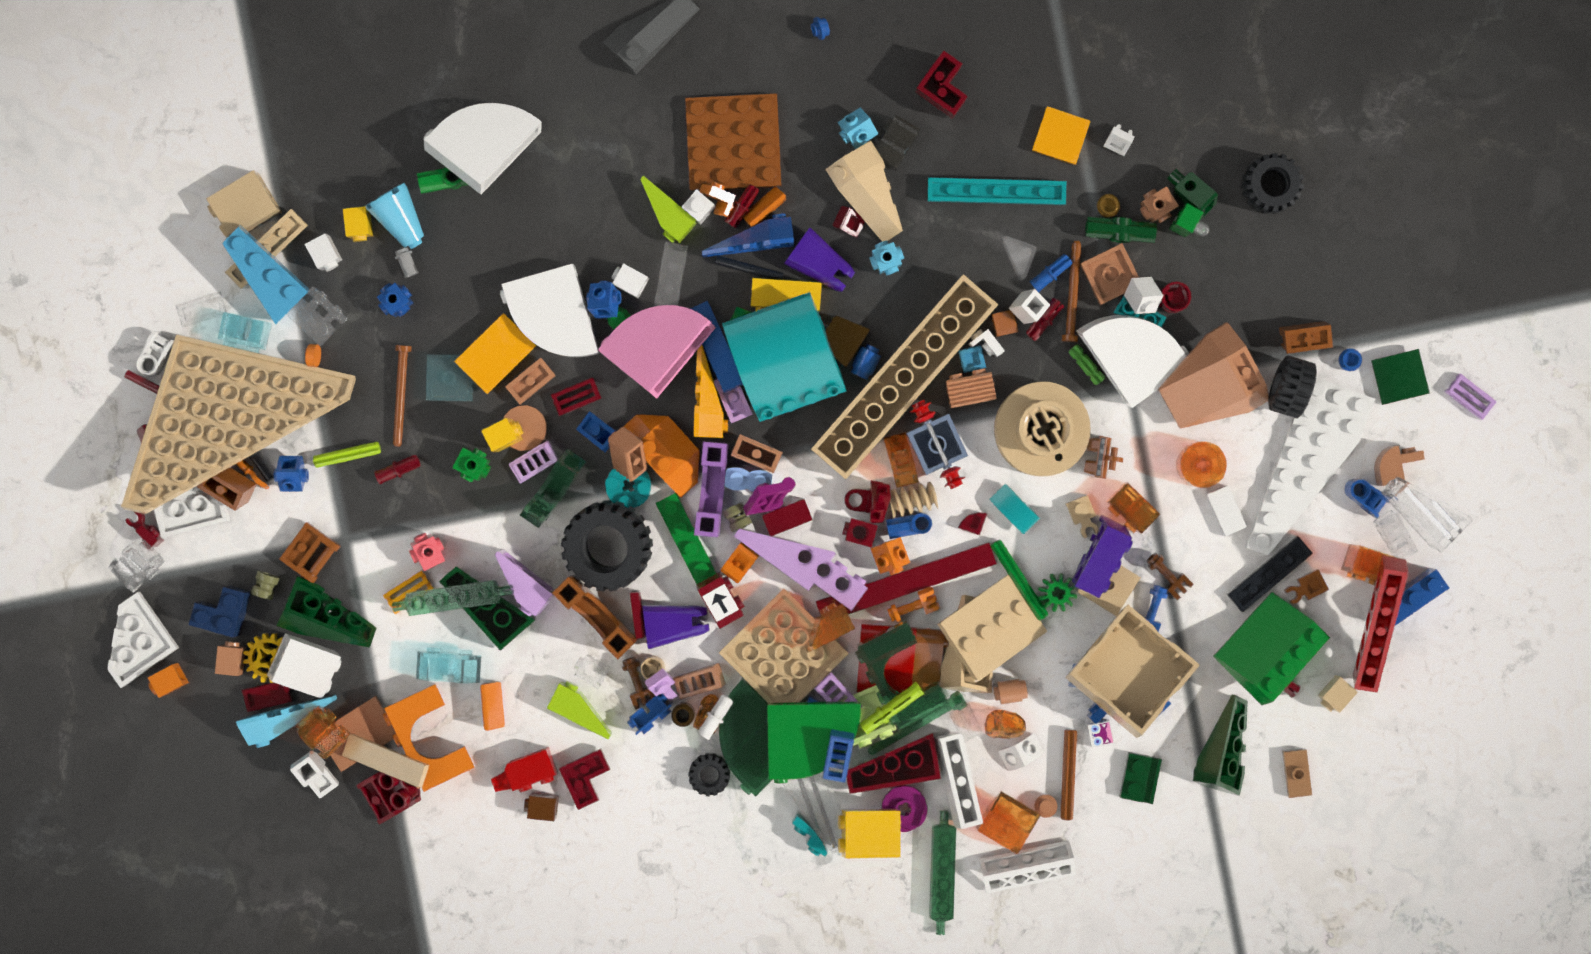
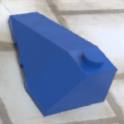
[702,214,794,258]

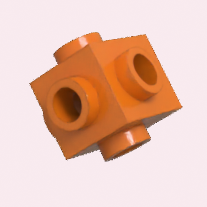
[870,537,910,575]

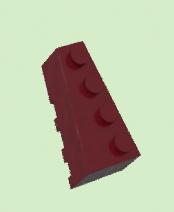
[847,733,941,794]

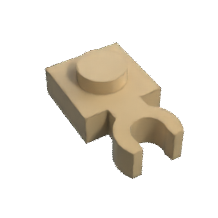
[1066,495,1099,538]

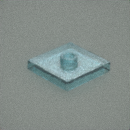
[426,355,473,402]

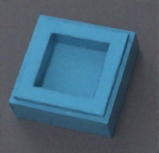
[958,345,986,373]

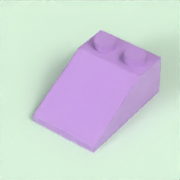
[495,550,555,616]

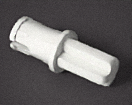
[697,695,733,740]

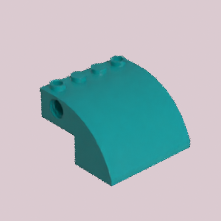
[722,292,846,422]

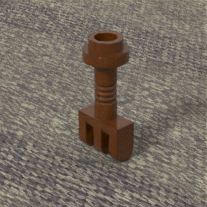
[1146,552,1194,601]
[622,657,655,710]

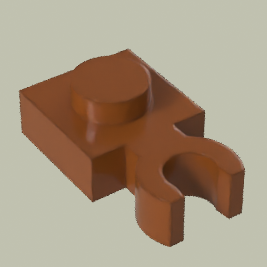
[1284,569,1329,604]

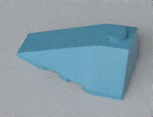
[236,695,337,748]

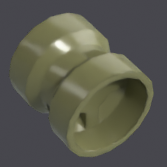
[722,502,752,533]
[250,571,279,600]

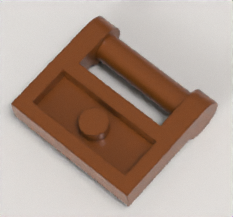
[279,522,341,583]

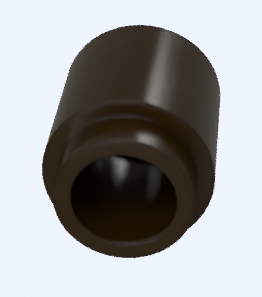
[671,702,695,727]

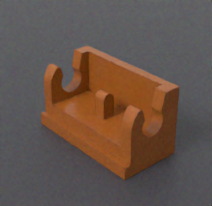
[1279,321,1333,354]

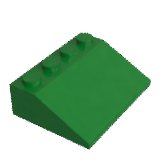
[1213,592,1330,706]

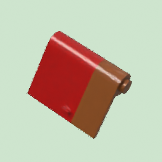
[856,624,948,698]

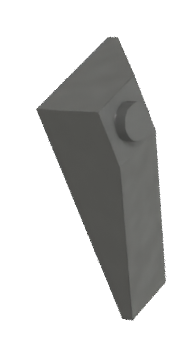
[603,0,700,75]

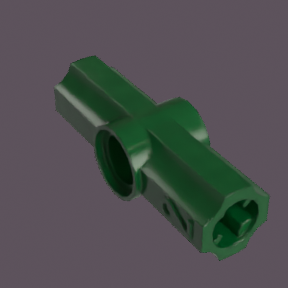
[1085,217,1157,244]

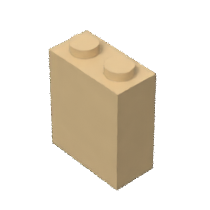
[206,170,282,238]

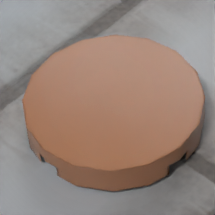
[503,405,547,451]

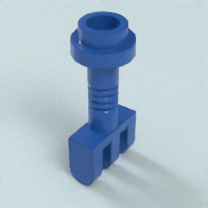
[1144,585,1168,632]

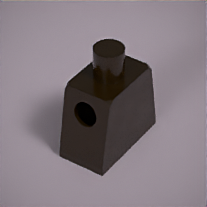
[821,315,870,368]

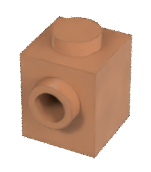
[215,641,246,676]

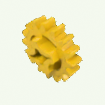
[243,633,283,683]

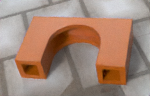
[382,684,475,792]

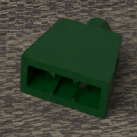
[1167,169,1218,221]

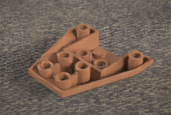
[1158,322,1269,429]

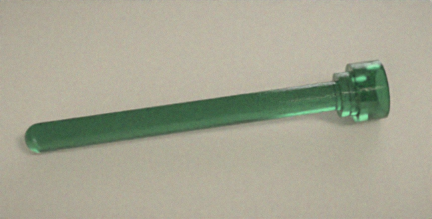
[868,690,967,755]

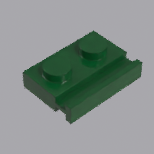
[1119,752,1162,805]

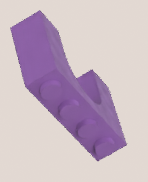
[694,442,729,537]

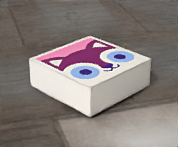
[1087,720,1114,748]

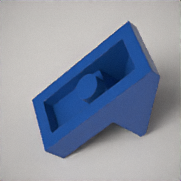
[576,411,616,453]

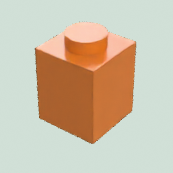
[148,663,189,698]

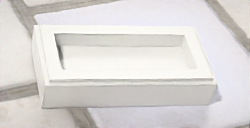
[1206,485,1247,537]

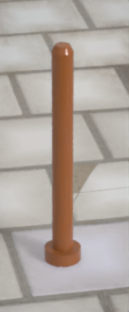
[1062,241,1081,342]
[393,345,412,446]

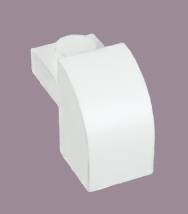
[290,751,339,798]

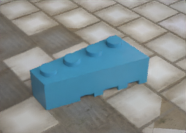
[222,225,309,324]

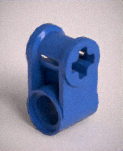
[1344,479,1391,519]

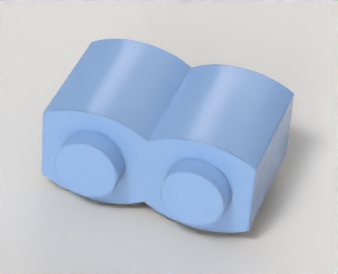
[724,467,773,492]

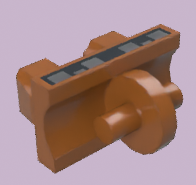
[1084,436,1123,479]

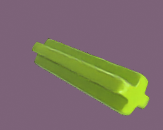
[313,442,381,468]

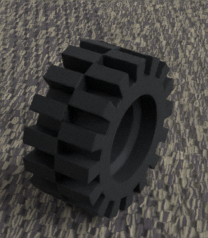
[688,753,730,797]

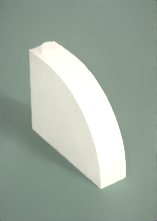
[424,103,542,194]
[500,264,600,357]
[1077,315,1189,408]

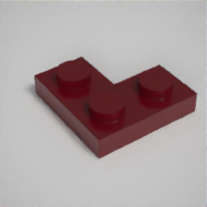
[559,748,611,810]

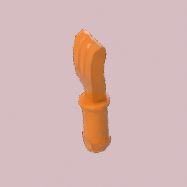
[236,459,269,489]

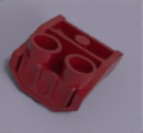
[356,771,421,825]

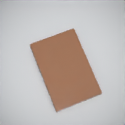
[317,696,396,772]

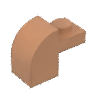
[1374,445,1425,486]

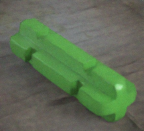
[1069,345,1105,385]

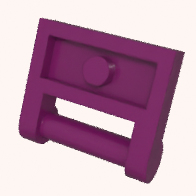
[743,477,796,516]

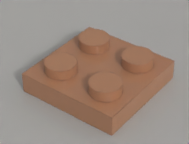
[1080,243,1139,305]

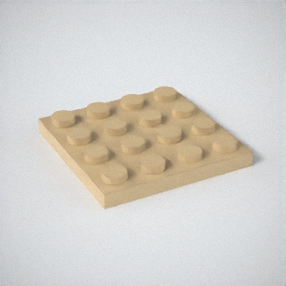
[719,588,849,703]

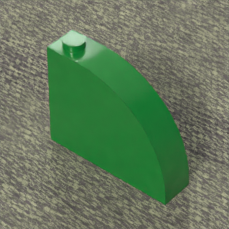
[767,701,861,784]

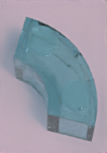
[416,647,481,683]

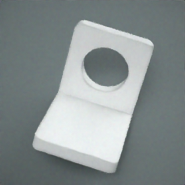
[999,734,1044,771]

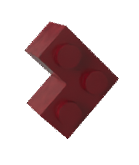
[915,51,968,119]

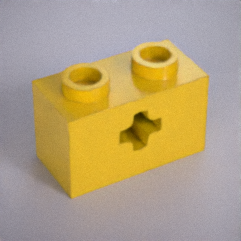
[482,418,524,452]

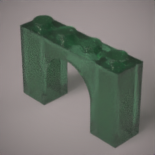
[855,619,949,730]

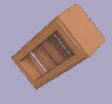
[673,663,726,700]

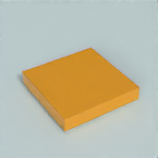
[1032,106,1090,165]

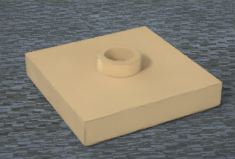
[1077,565,1141,616]

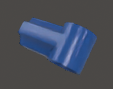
[886,513,932,539]

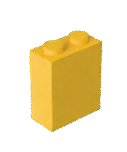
[838,809,901,859]

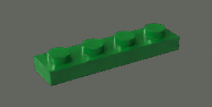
[655,493,717,584]

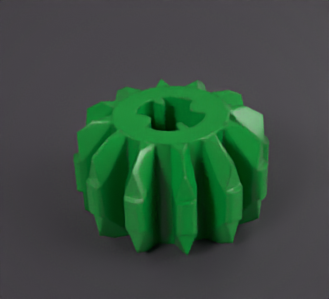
[1038,573,1077,612]

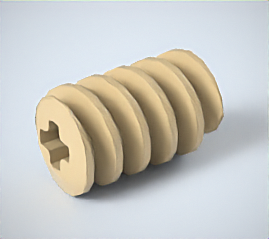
[890,482,938,518]

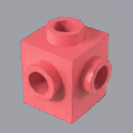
[409,533,445,571]

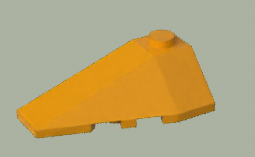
[694,345,728,438]

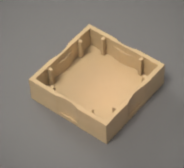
[1065,605,1200,738]

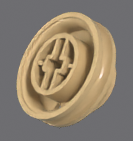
[994,382,1091,476]

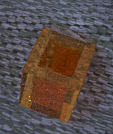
[883,432,919,488]

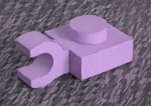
[644,668,678,701]

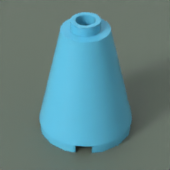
[365,182,424,249]

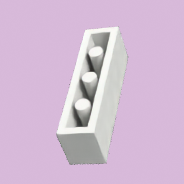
[934,732,983,829]

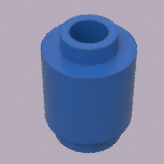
[851,344,881,380]

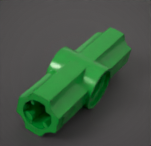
[417,167,468,194]

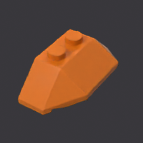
[623,415,699,498]

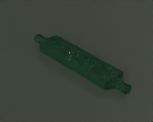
[392,580,514,616]
[929,810,956,935]

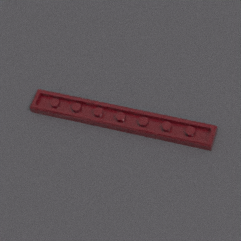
[815,542,997,623]

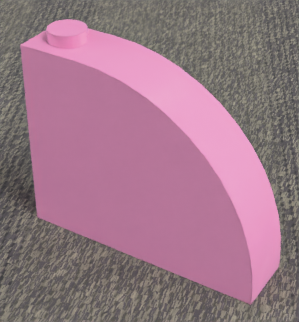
[598,305,716,399]

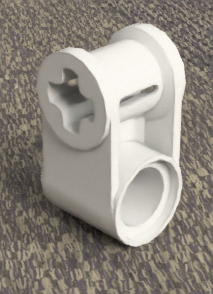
[136,331,174,376]

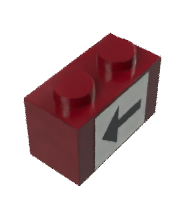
[696,572,745,629]

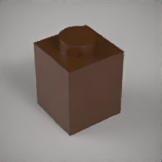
[524,793,559,822]

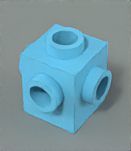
[838,107,878,149]
[869,241,904,276]

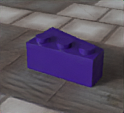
[1072,514,1133,598]

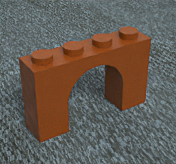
[552,574,638,659]

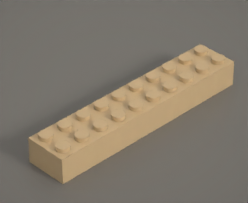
[811,274,998,480]

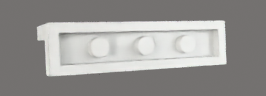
[979,840,1076,894]

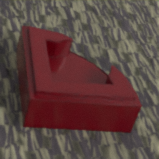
[958,512,987,535]

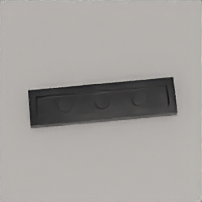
[1227,536,1313,612]

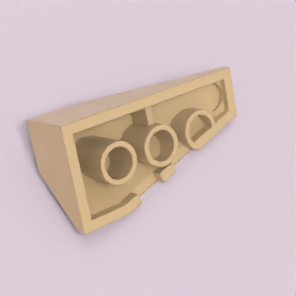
[825,141,903,242]
[940,595,993,693]

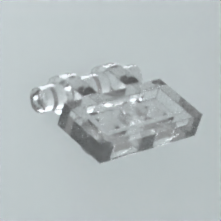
[286,287,347,346]

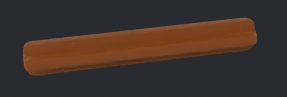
[1060,729,1077,821]

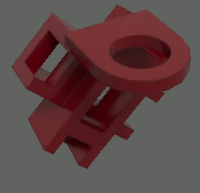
[844,480,891,523]

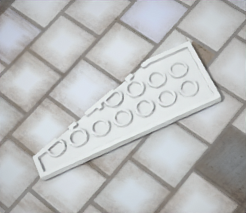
[1245,377,1375,556]

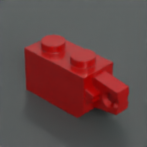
[491,747,558,793]

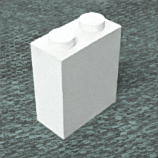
[267,633,341,699]

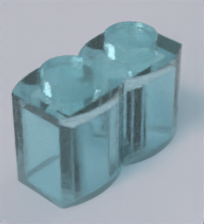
[217,312,272,353]

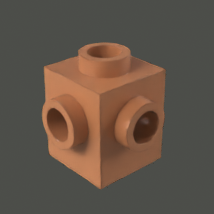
[1140,186,1179,223]

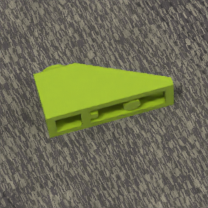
[641,176,697,243]
[547,681,612,739]

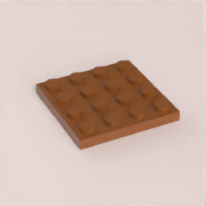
[685,94,781,191]

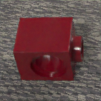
[842,518,878,548]

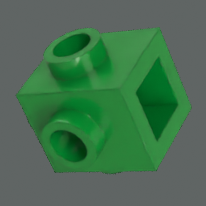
[452,447,491,482]

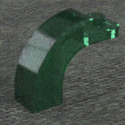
[520,449,586,528]

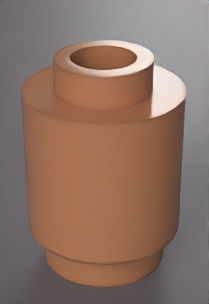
[993,679,1028,705]

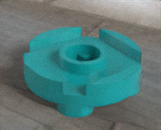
[605,469,651,508]

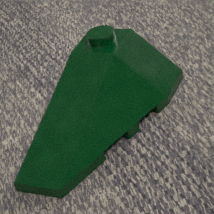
[1193,694,1248,796]

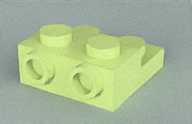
[837,685,897,749]

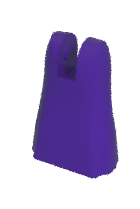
[784,228,855,292]
[643,605,710,649]

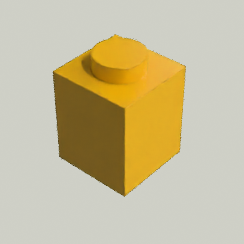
[343,206,373,242]

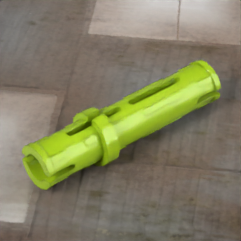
[859,682,924,735]

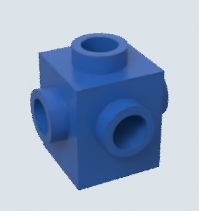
[586,281,621,318]
[377,283,414,317]
[274,456,309,492]

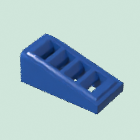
[822,729,854,783]

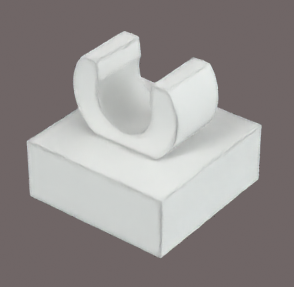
[1104,125,1135,156]

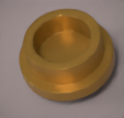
[1097,194,1120,218]

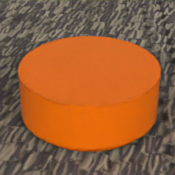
[305,344,321,367]

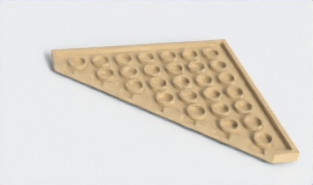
[121,334,356,514]

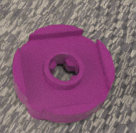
[881,785,928,832]

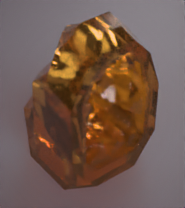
[693,694,719,734]
[985,710,1026,739]

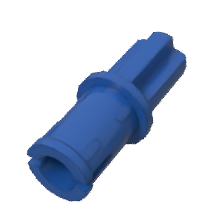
[1029,254,1072,293]

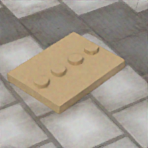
[937,574,1047,682]

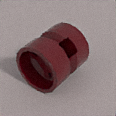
[1159,282,1192,314]

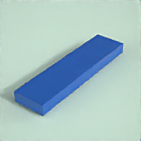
[690,301,743,393]

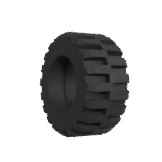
[561,500,653,592]

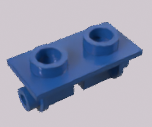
[627,693,673,735]

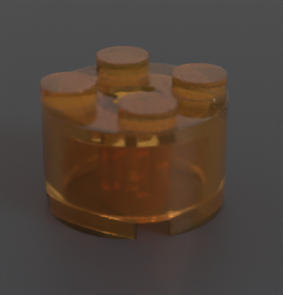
[1176,441,1227,488]
[295,705,350,759]

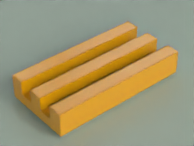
[383,570,435,614]

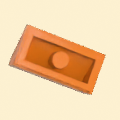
[743,187,786,227]
[480,682,505,731]

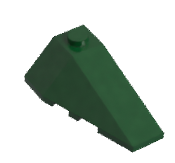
[276,576,377,648]

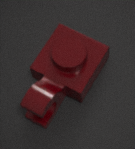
[125,512,164,547]

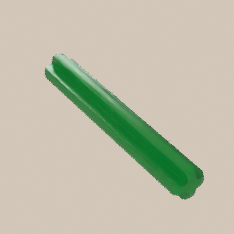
[991,539,1048,621]

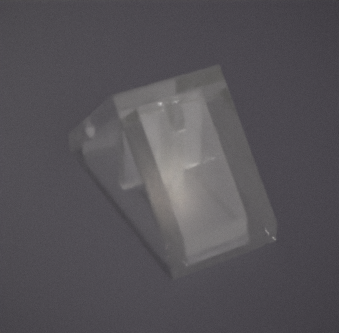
[1000,236,1037,281]

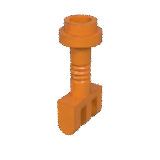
[887,587,940,622]

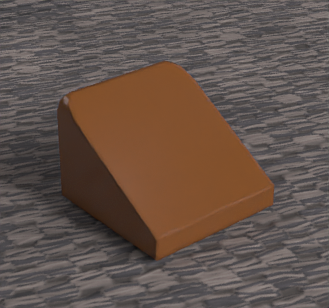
[991,310,1018,337]

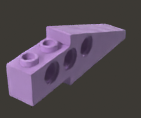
[734,529,868,611]

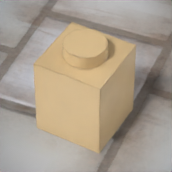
[1317,675,1358,713]

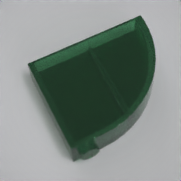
[719,678,772,797]

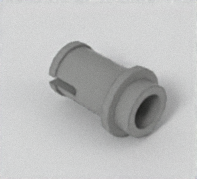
[395,247,419,278]

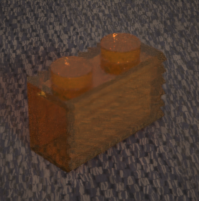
[1106,482,1160,534]

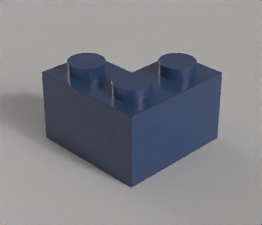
[188,586,251,638]

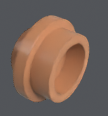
[1034,794,1057,818]

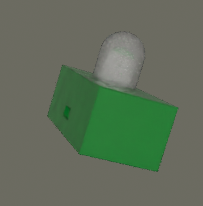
[1169,203,1209,237]

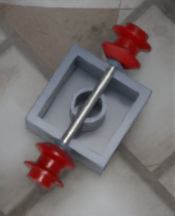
[906,400,968,489]

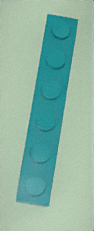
[927,178,1067,205]

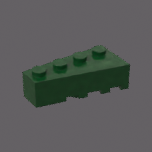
[439,566,536,651]

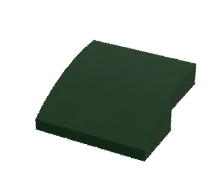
[1371,349,1430,405]

